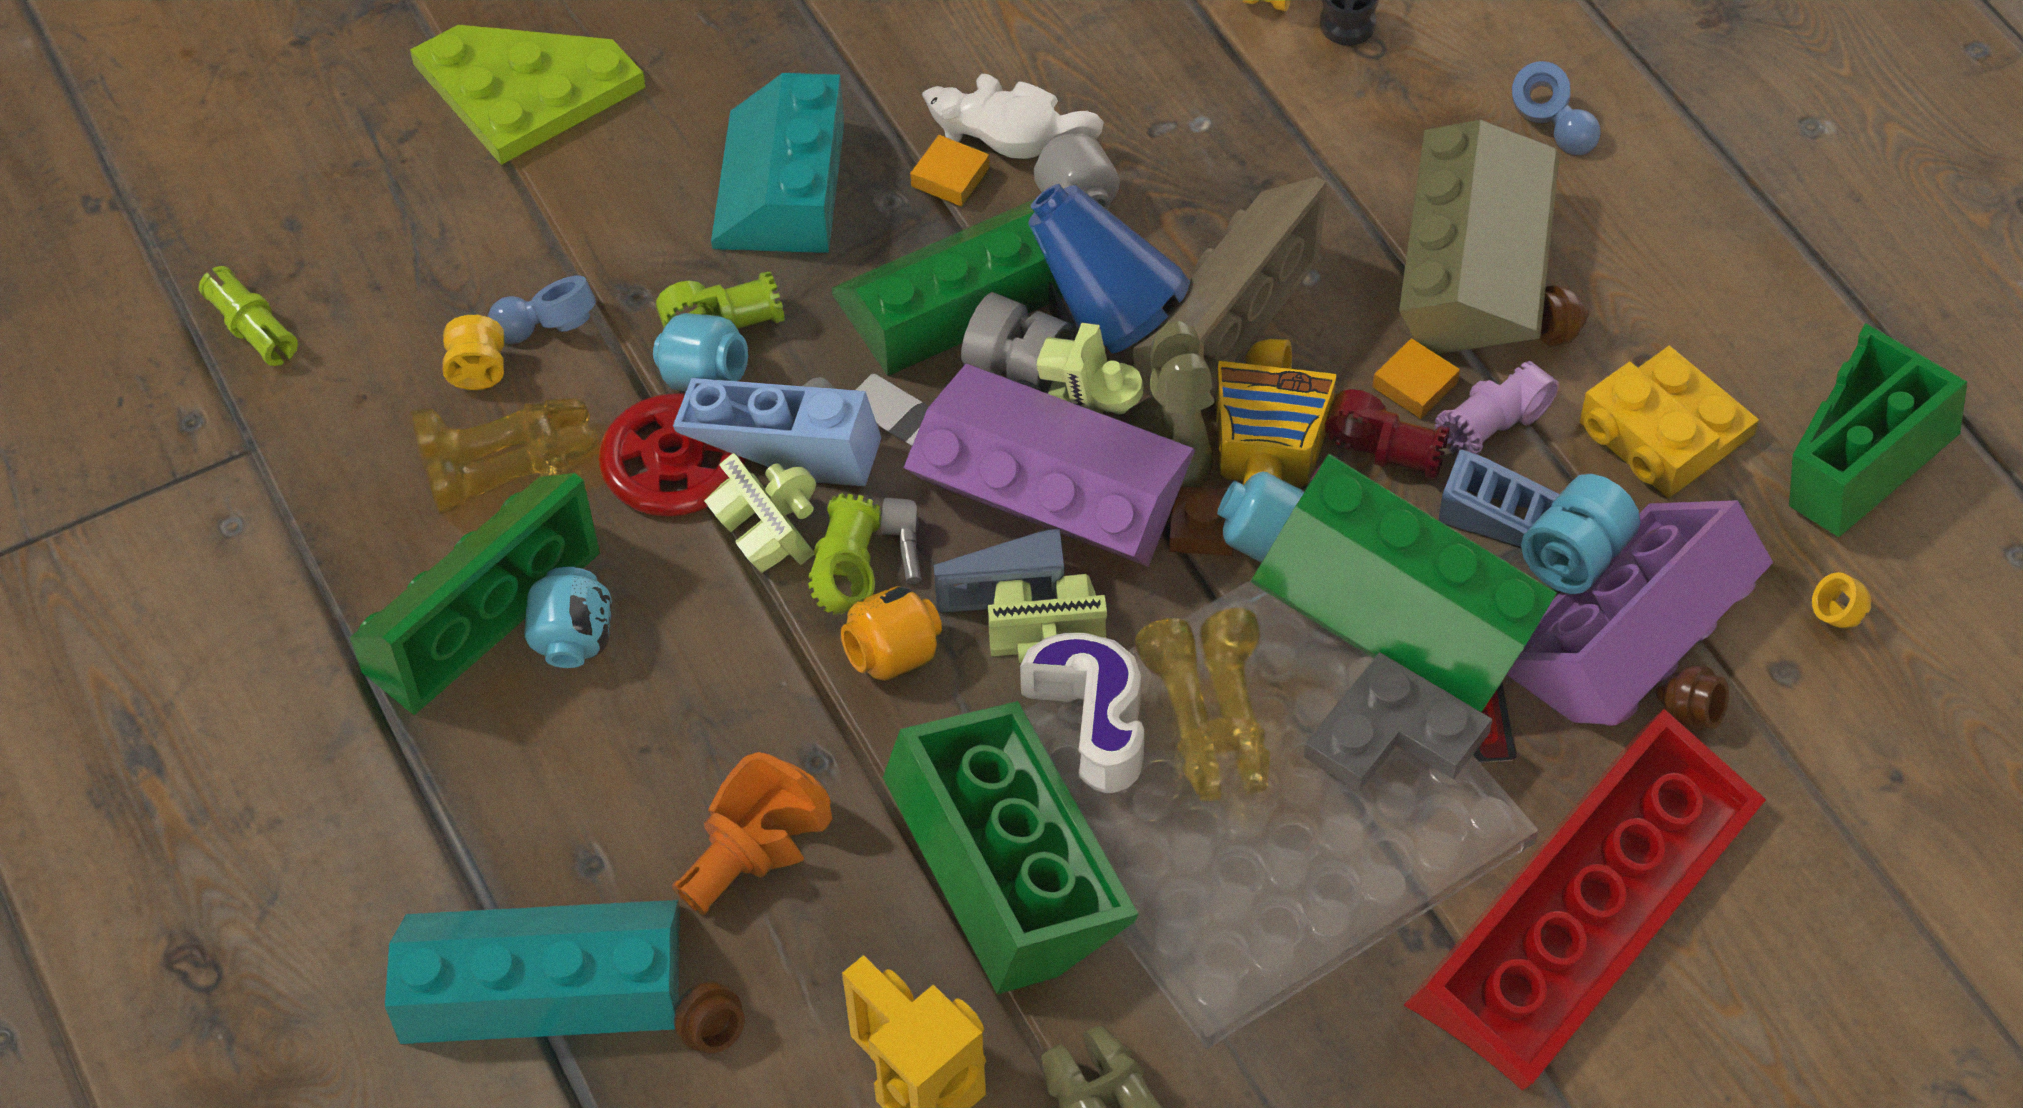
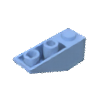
[673,378,882,486]

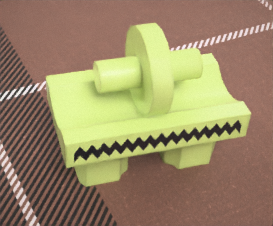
[1036,323,1144,414]
[705,453,816,573]
[988,574,1107,663]

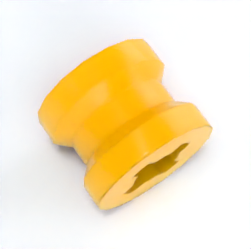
[443,315,504,390]

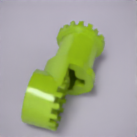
[656,271,785,329]
[808,493,882,615]

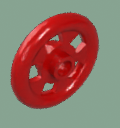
[599,393,746,516]

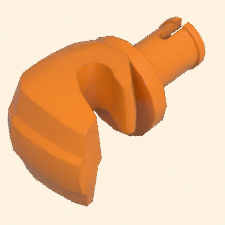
[672,752,833,915]

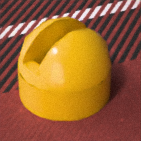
[1246,338,1292,369]
[1812,572,1871,628]

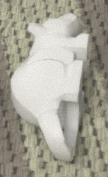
[922,74,1104,159]

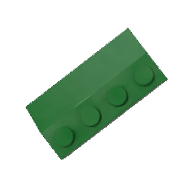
[832,198,1064,376]
[1250,454,1557,712]
[350,473,600,715]
[882,701,1139,995]

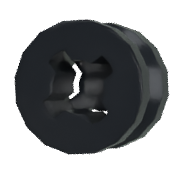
[1320,0,1379,45]

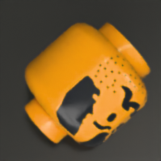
[841,586,942,681]

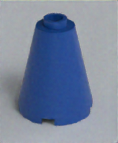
[1028,184,1190,354]

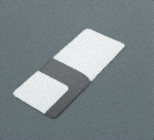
[856,374,929,446]

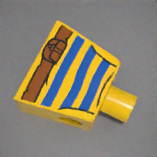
[1216,361,1336,488]

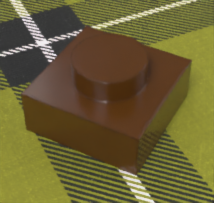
[1169,487,1233,556]

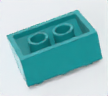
[711,73,844,253]

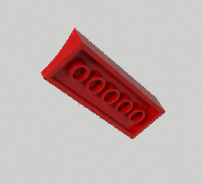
[1404,709,1766,1091]

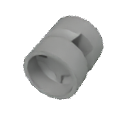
[961,292,1074,394]

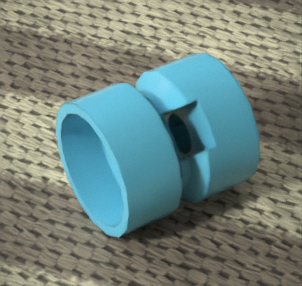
[1521,474,1641,594]

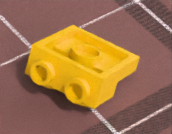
[1579,345,1759,499]

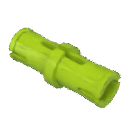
[198,266,298,366]

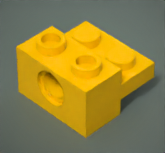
[842,955,986,1108]

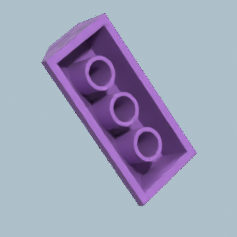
[903,363,1195,567]
[1507,500,1773,726]

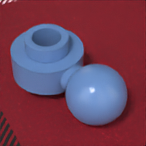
[1512,61,1601,155]
[488,275,596,344]

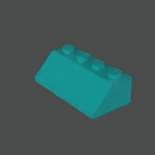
[385,900,680,1044]

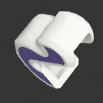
[1020,633,1144,793]

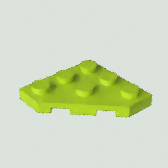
[410,25,646,165]

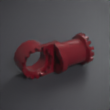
[1325,389,1450,480]

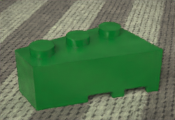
[1789,323,1968,537]

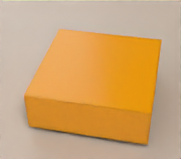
[910,135,990,207]
[1372,338,1460,419]

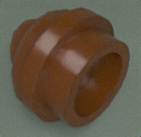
[1536,285,1589,346]
[1656,665,1729,732]
[674,981,745,1053]

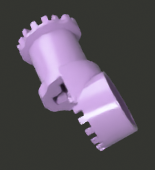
[1435,361,1559,456]

